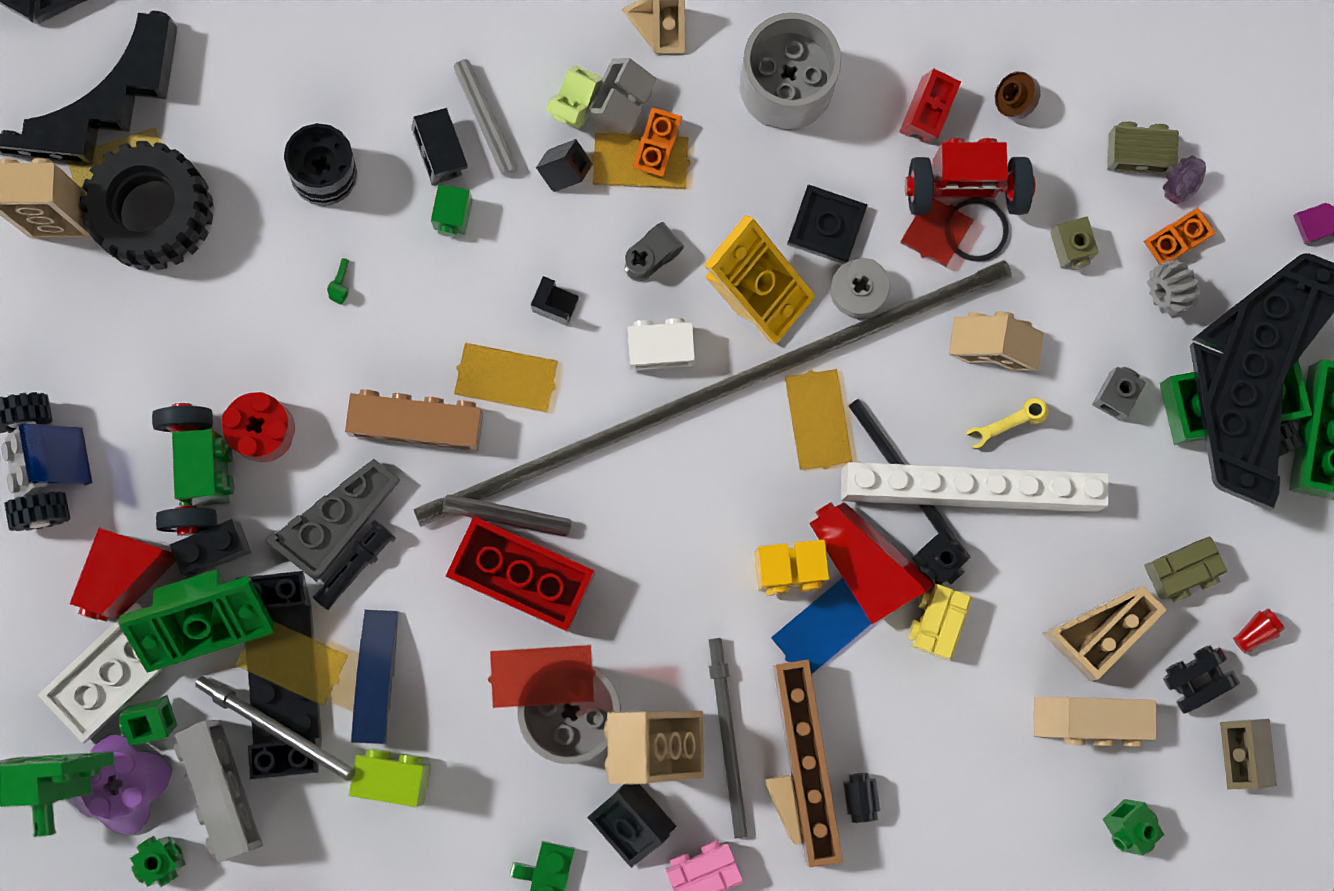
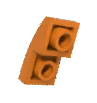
[633,107,683,177]
[1143,207,1216,265]

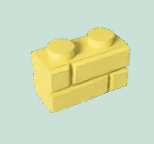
[908,584,972,660]

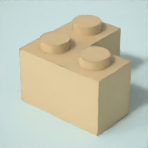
[948,311,1044,370]

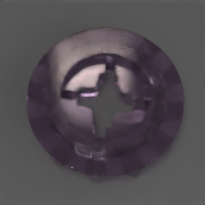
[1162,155,1206,204]

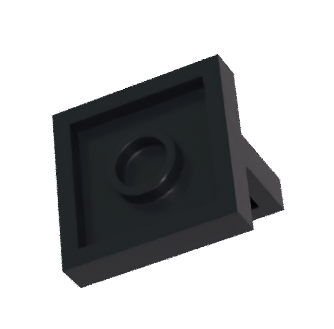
[587,784,677,868]

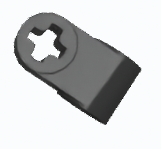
[625,222,685,281]

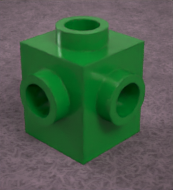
[1102,799,1165,856]
[130,836,187,887]

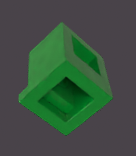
[119,695,178,747]

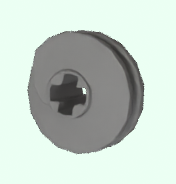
[830,258,890,318]

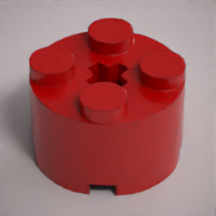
[222,392,295,462]

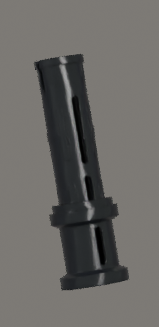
[313,520,397,610]

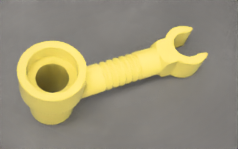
[966,398,1048,449]

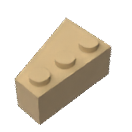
[1042,586,1167,681]
[1034,697,1156,747]

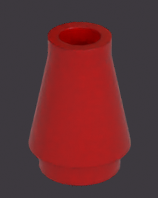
[1232,608,1285,654]

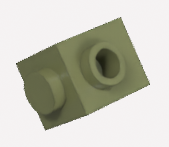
[1050,216,1099,270]

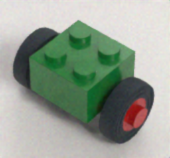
[152,403,234,536]

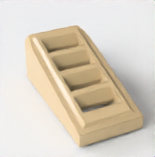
[764,775,803,845]

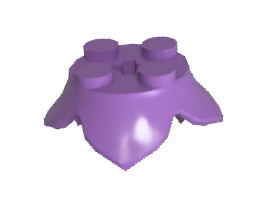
[72,735,172,834]

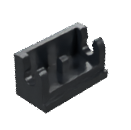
[411,108,468,186]

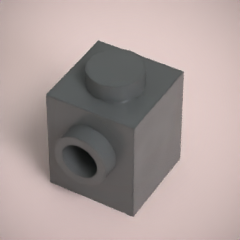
[1092,367,1146,421]

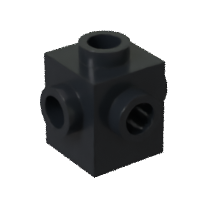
[912,531,968,585]

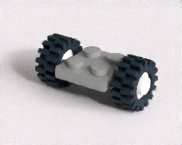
[0,392,70,531]

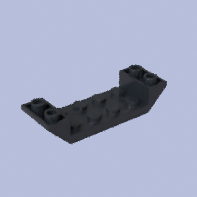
[236,571,322,780]

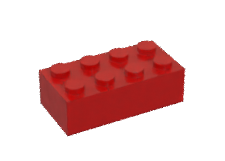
[445,516,595,633]

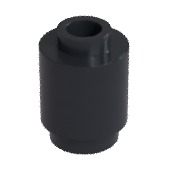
[843,772,880,823]

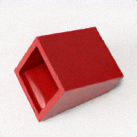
[69,528,176,622]

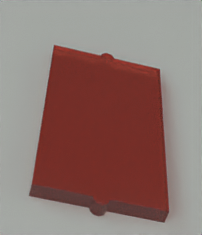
[488,645,596,708]

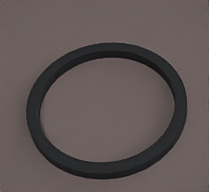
[944,198,1009,261]

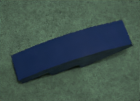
[351,610,398,744]

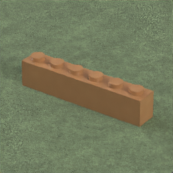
[773,659,843,868]

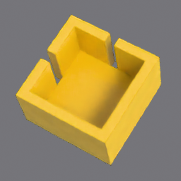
[754,540,829,596]

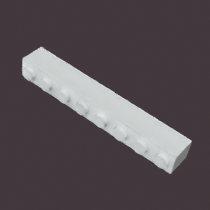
[841,462,1109,512]

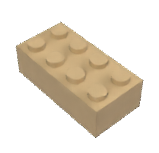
[0,158,91,238]
[604,711,704,784]

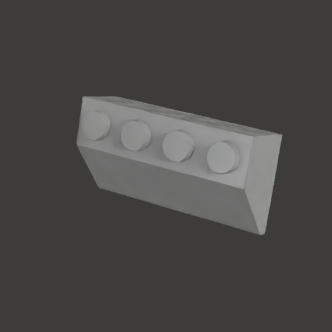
[174,720,263,863]

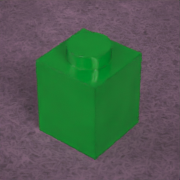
[431,184,473,237]

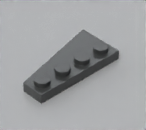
[265,459,401,582]

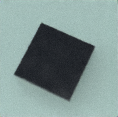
[787,184,868,264]

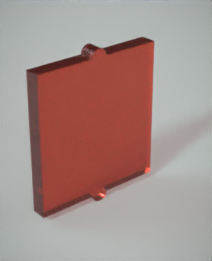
[900,198,974,267]

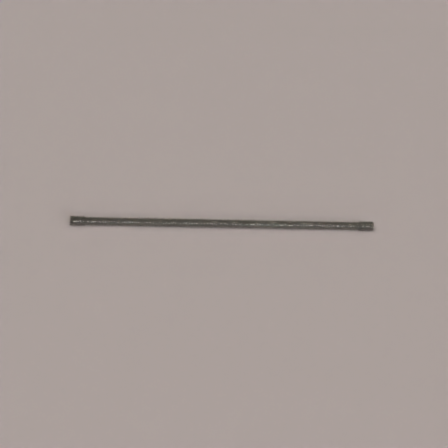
[413,260,1012,527]

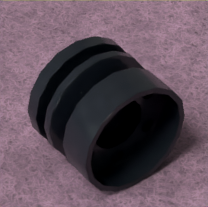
[284,123,357,206]

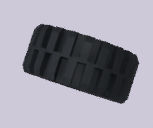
[80,141,213,271]

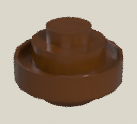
[995,71,1041,120]

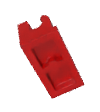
[899,68,961,142]

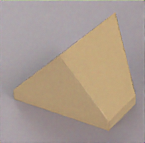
[622,0,685,54]

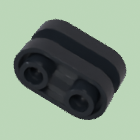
[1162,645,1241,714]

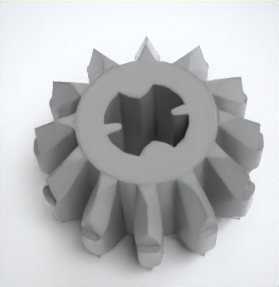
[1147,259,1201,316]

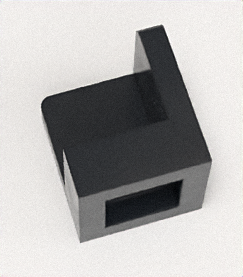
[536,139,593,192]
[531,276,579,326]

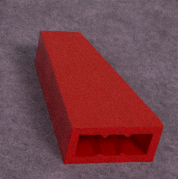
[809,502,934,624]

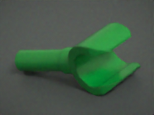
[327,258,349,305]

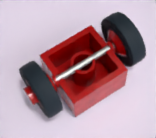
[905,138,1036,215]

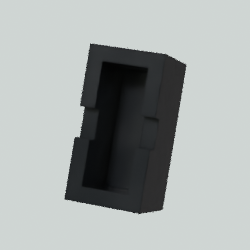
[169,519,252,578]

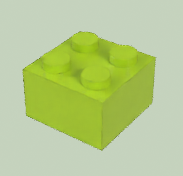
[349,748,431,808]

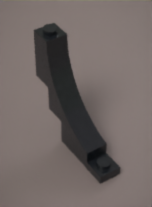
[0,11,178,165]

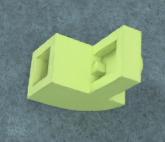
[546,65,603,129]

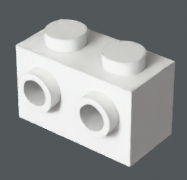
[627,318,695,371]

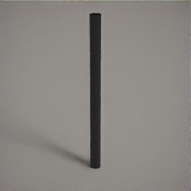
[848,399,971,559]

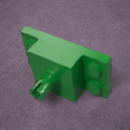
[119,569,274,673]
[0,751,115,837]

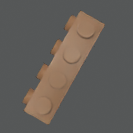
[345,389,483,451]

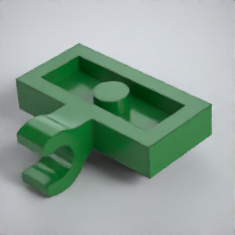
[509,841,574,891]

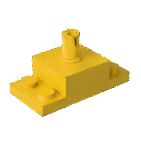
[704,215,816,345]

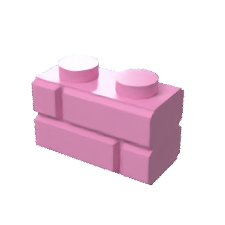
[665,840,743,891]

